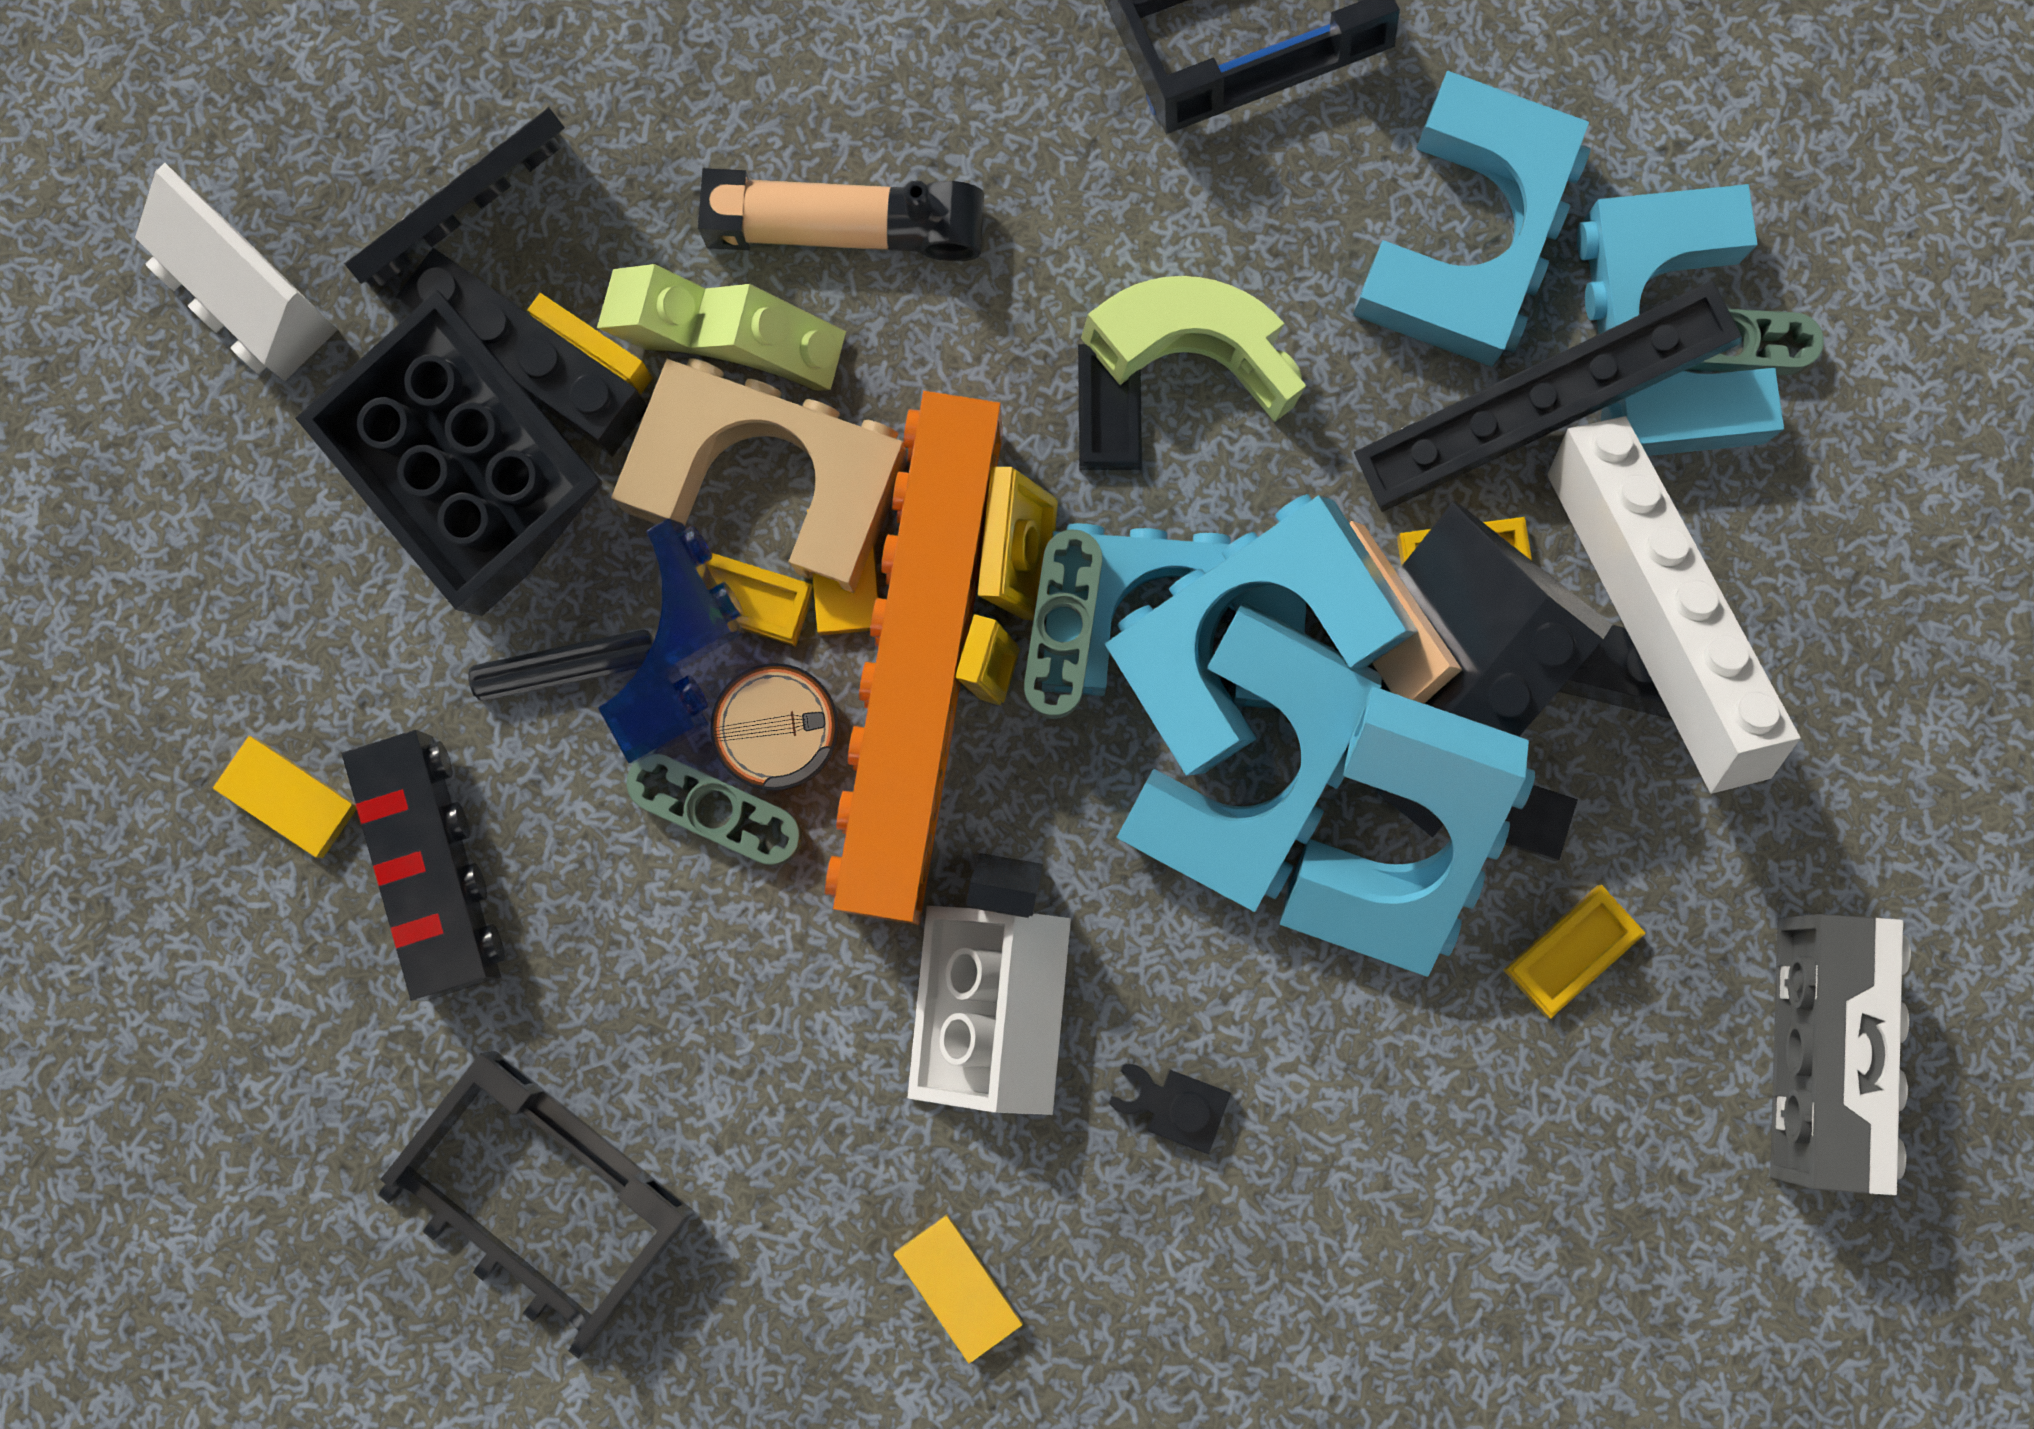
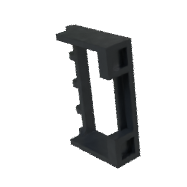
[1104,0,1400,135]
[378,1051,694,1359]

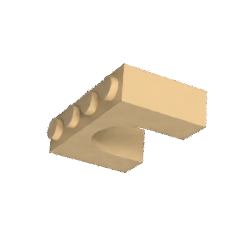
[611,358,908,593]

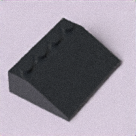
[295,290,603,616]
[1335,501,1613,838]

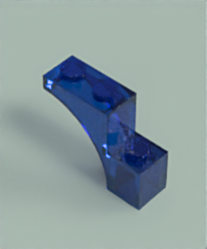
[598,518,744,764]

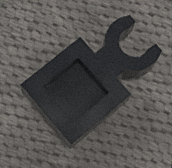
[1108,1063,1231,1154]

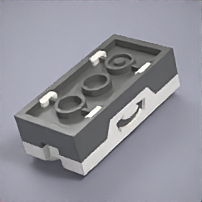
[1770,914,1911,1195]

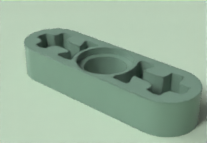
[1686,309,1824,375]
[1024,529,1102,719]
[627,754,802,866]

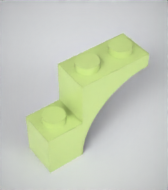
[597,264,846,391]

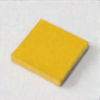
[978,467,1058,620]

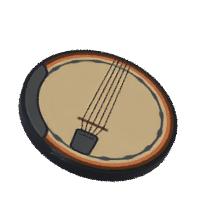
[710,663,839,791]

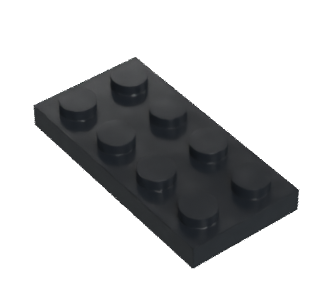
[344,107,565,286]

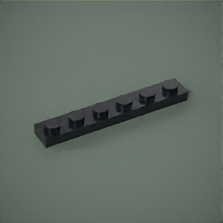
[1354,280,1742,512]

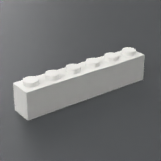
[1547,416,1801,794]

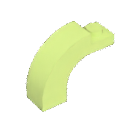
[1081,276,1306,422]

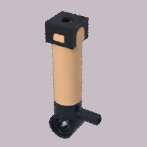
[698,168,985,262]

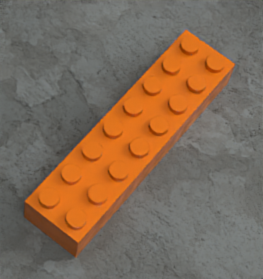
[825,390,1003,925]

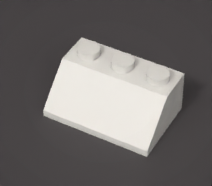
[135,163,338,381]
[907,906,1071,1115]

